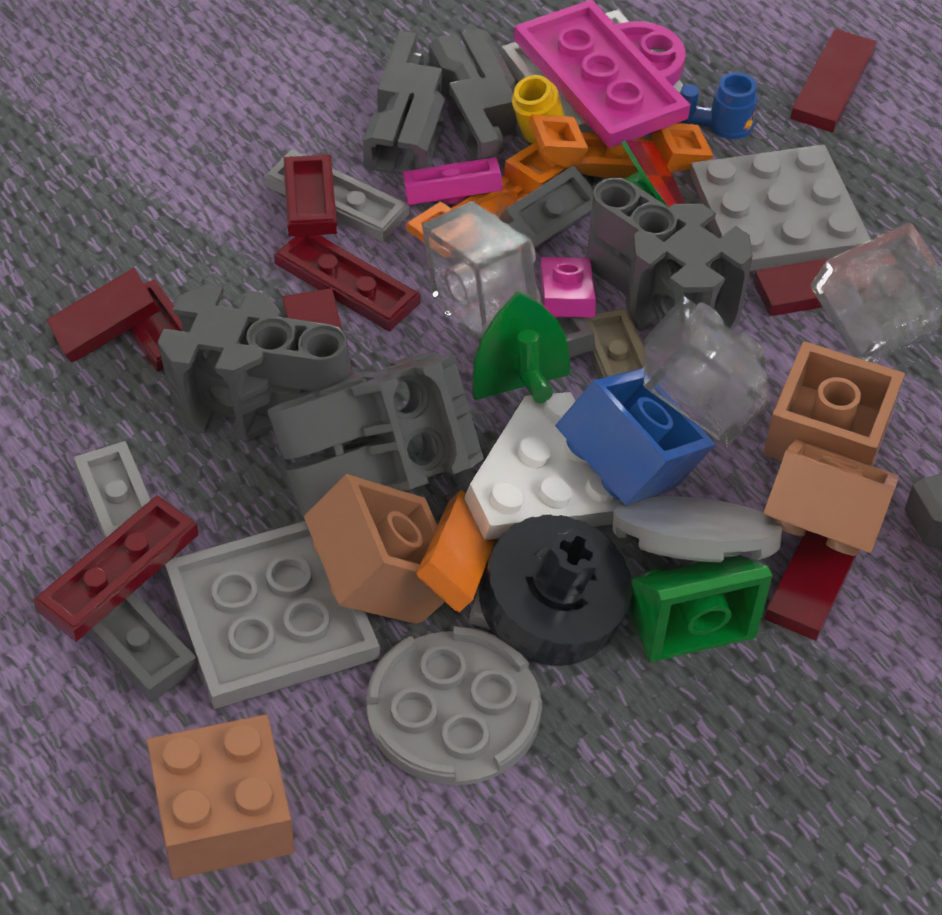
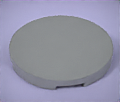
[612,496,782,562]
[366,626,542,785]

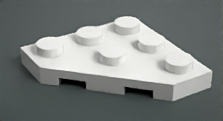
[464,392,622,540]

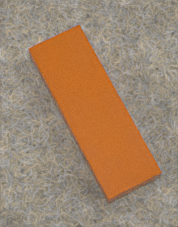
[416,490,496,612]

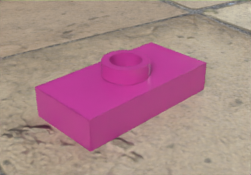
[403,157,503,205]
[540,257,596,318]

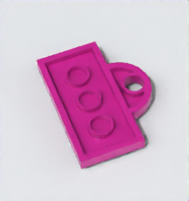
[514,0,690,148]

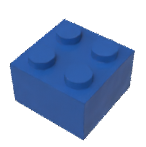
[555,368,716,506]

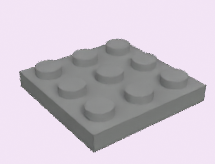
[690,144,872,271]
[164,521,380,710]

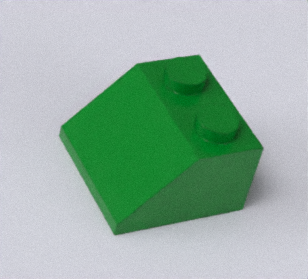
[629,554,772,663]

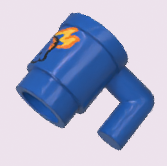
[680,72,758,139]

